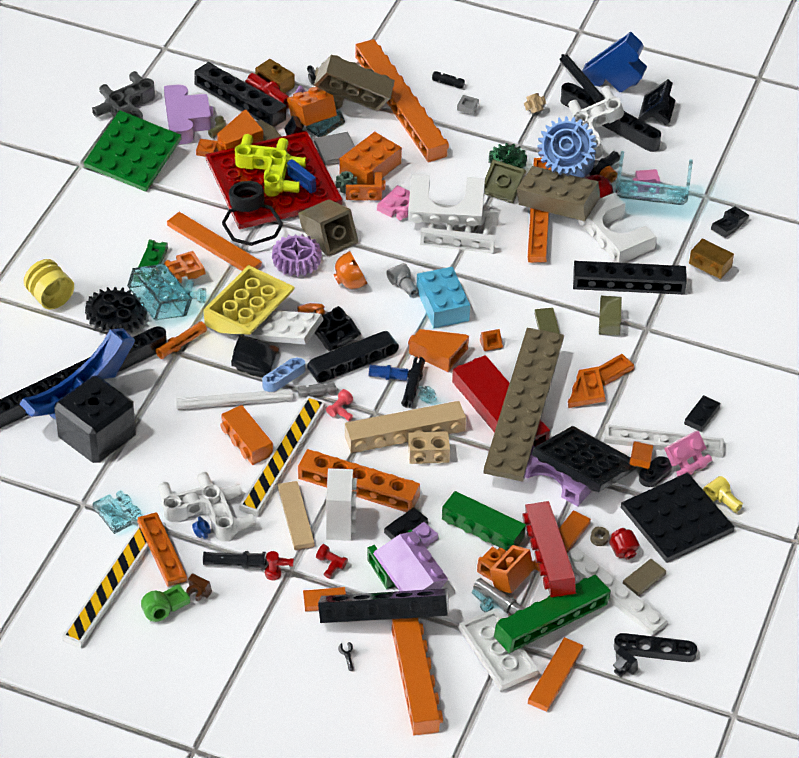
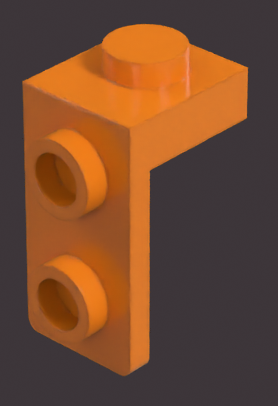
[346,172,385,200]

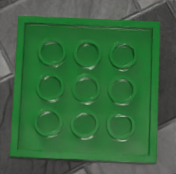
[83,110,182,192]

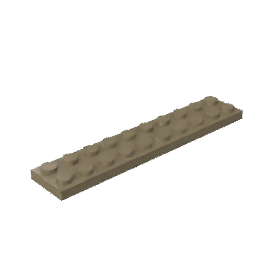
[483,327,564,482]

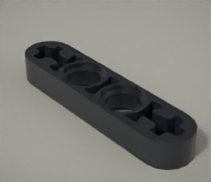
[613,633,698,662]

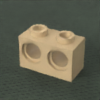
[408,431,450,464]

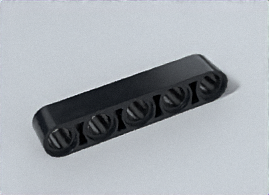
[307,331,399,383]

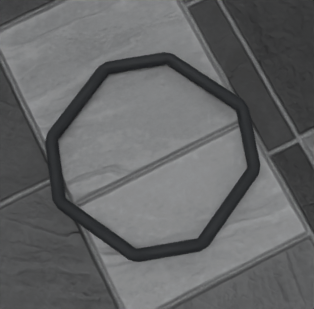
[222,204,283,246]

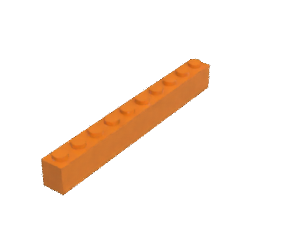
[355,39,449,162]

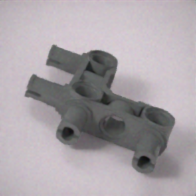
[92,71,155,119]

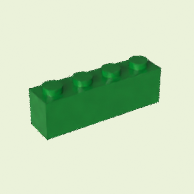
[442,491,526,551]

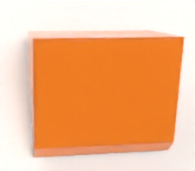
[479,329,503,351]

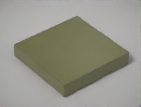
[484,160,527,204]

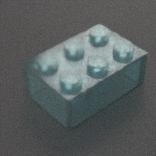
[127,264,192,321]

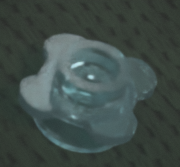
[418,386,437,403]

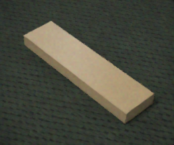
[277,481,314,550]

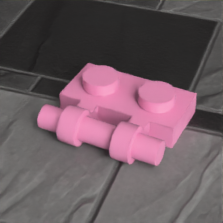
[377,185,410,220]
[664,431,712,476]

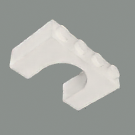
[408,174,485,226]
[578,193,657,263]

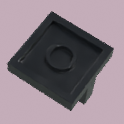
[638,79,676,126]

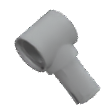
[386,263,419,297]

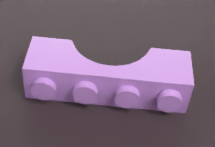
[524,446,591,507]

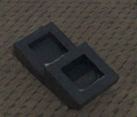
[711,206,749,238]

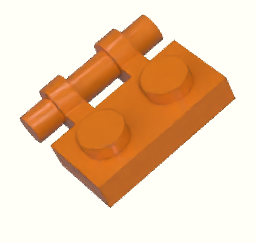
[164,251,206,284]

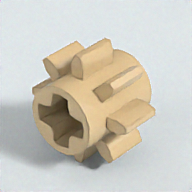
[524,93,547,114]

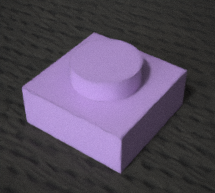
[412,522,438,547]

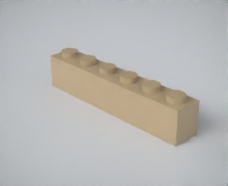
[345,401,466,453]

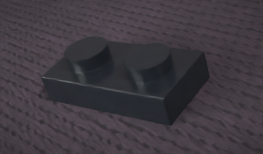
[684,395,721,432]
[384,507,428,540]

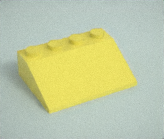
[203,265,295,335]

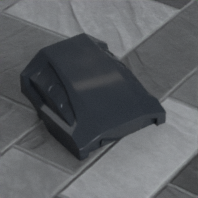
[315,306,361,352]
[231,334,280,378]

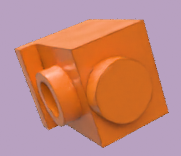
[477,546,506,581]

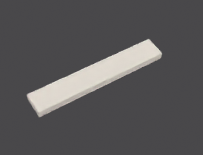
[604,424,724,458]

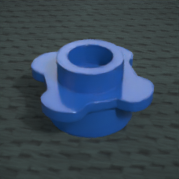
[192,516,211,539]

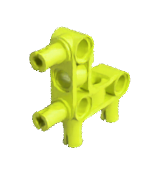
[235,134,306,197]

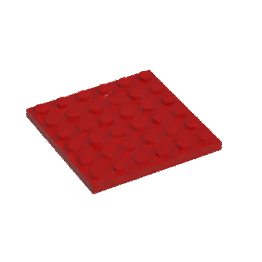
[205,131,343,229]

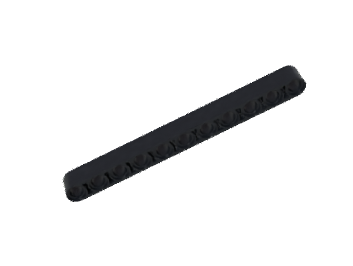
[0,326,167,428]

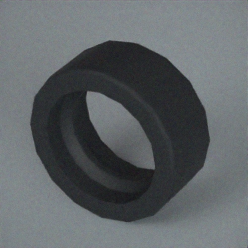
[229,181,265,212]

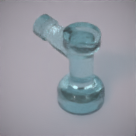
[178,280,207,303]

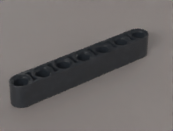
[560,82,661,152]

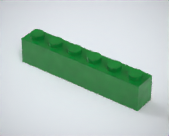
[494,574,611,653]

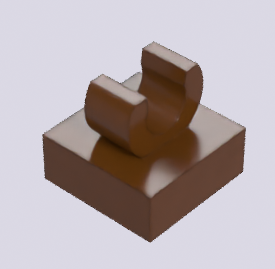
[186,573,212,602]

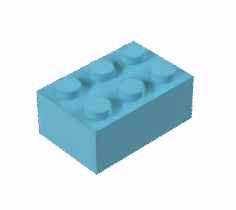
[416,266,470,329]

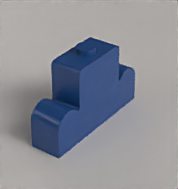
[582,31,647,92]

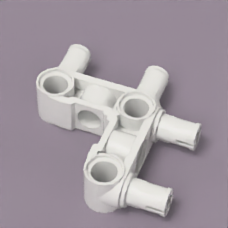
[568,86,624,159]
[158,471,256,542]

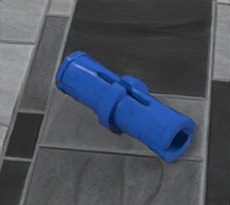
[368,364,409,381]

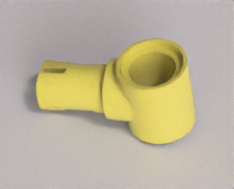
[703,476,743,513]

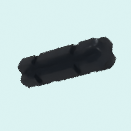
[432,71,465,89]

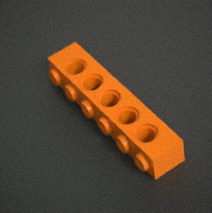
[298,449,420,512]

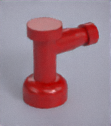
[316,544,348,579]
[265,551,294,581]

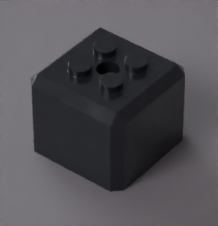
[55,375,136,463]

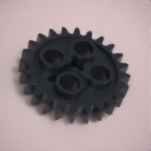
[85,287,147,333]

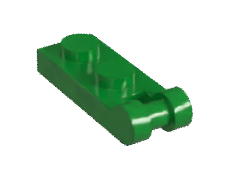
[134,239,168,283]

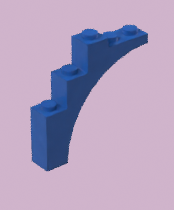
[20,328,135,420]

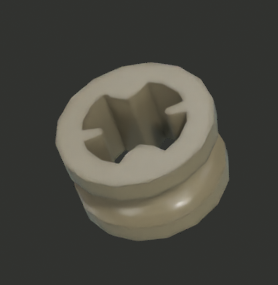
[590,526,609,546]

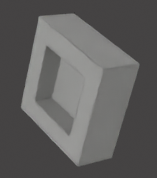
[457,95,479,115]

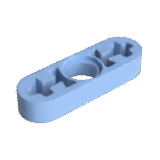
[262,357,306,392]

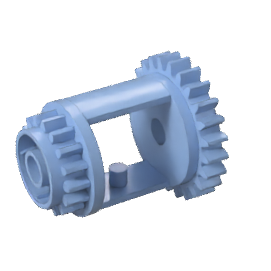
[537,116,597,178]

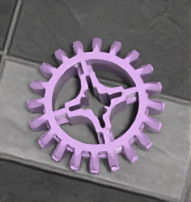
[272,233,322,277]

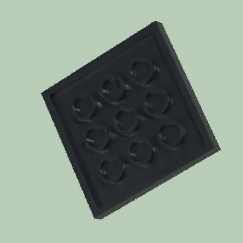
[531,426,638,493]
[620,472,735,563]

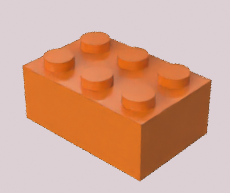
[339,131,402,185]

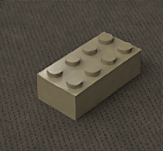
[314,54,395,111]
[517,166,600,221]

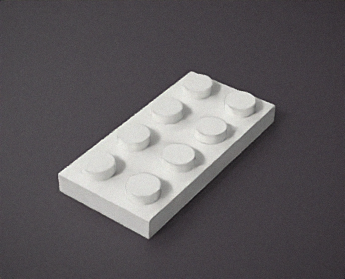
[240,310,324,344]
[459,608,538,691]

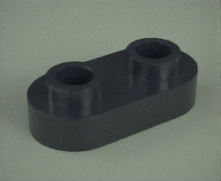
[639,456,672,487]

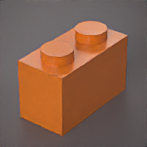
[490,545,534,594]

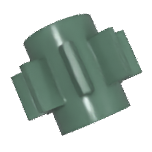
[336,171,357,194]

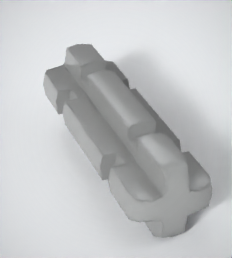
[298,382,336,398]

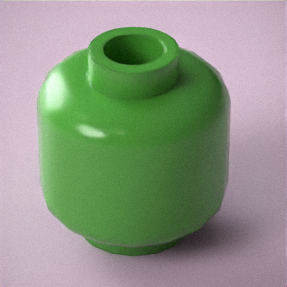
[141,590,171,622]

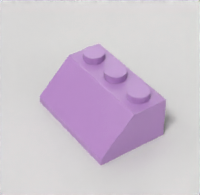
[373,531,448,591]

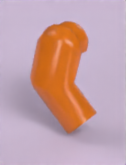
[297,303,326,315]

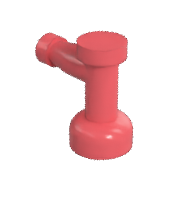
[326,389,353,421]

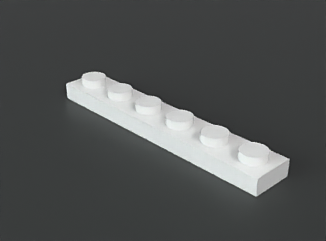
[567,546,667,636]

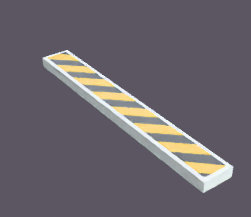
[239,396,326,517]
[62,525,149,648]

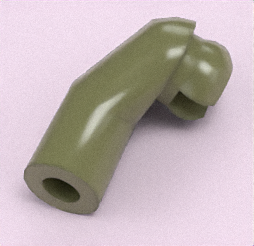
[208,115,226,138]

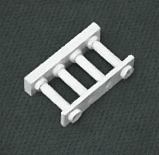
[420,203,499,254]

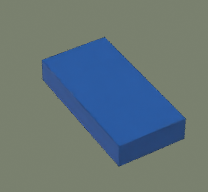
[287,159,316,194]

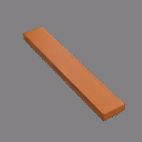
[167,211,262,271]

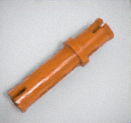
[156,321,207,359]

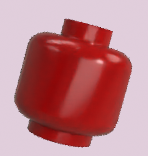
[609,528,640,560]

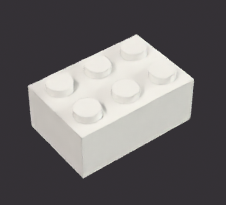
[326,468,357,541]

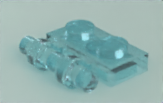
[92,490,143,534]

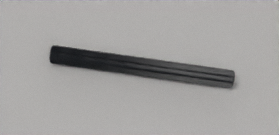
[559,54,605,103]

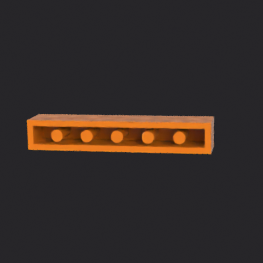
[391,618,443,736]

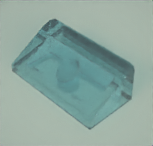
[306,111,345,137]

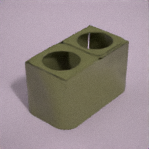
[599,295,622,335]

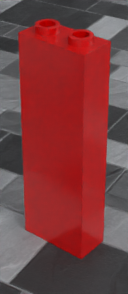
[452,355,550,447]

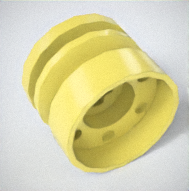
[24,259,74,310]

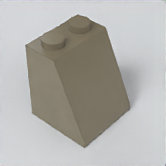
[298,199,359,256]

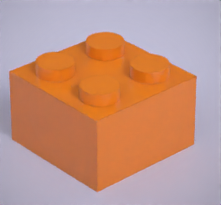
[287,87,337,126]

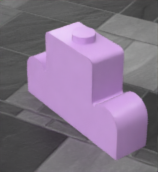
[164,85,213,145]

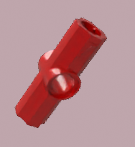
[245,73,289,109]

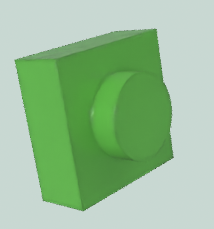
[163,584,190,612]

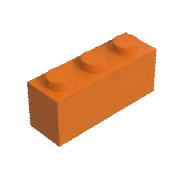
[220,405,273,465]

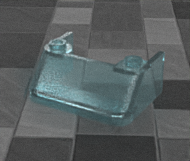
[615,151,693,205]

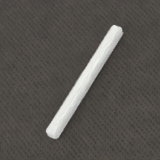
[176,389,293,410]

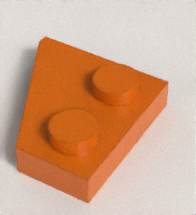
[568,366,606,408]

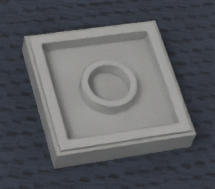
[314,131,355,166]

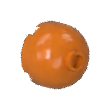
[334,251,368,289]

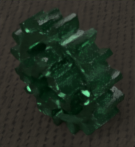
[488,143,527,169]

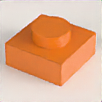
[196,139,217,157]

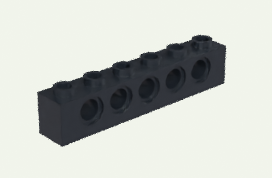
[194,62,287,127]
[573,260,687,295]
[318,588,449,623]

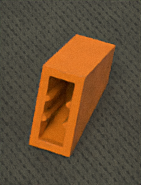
[216,110,264,151]
[408,329,469,372]

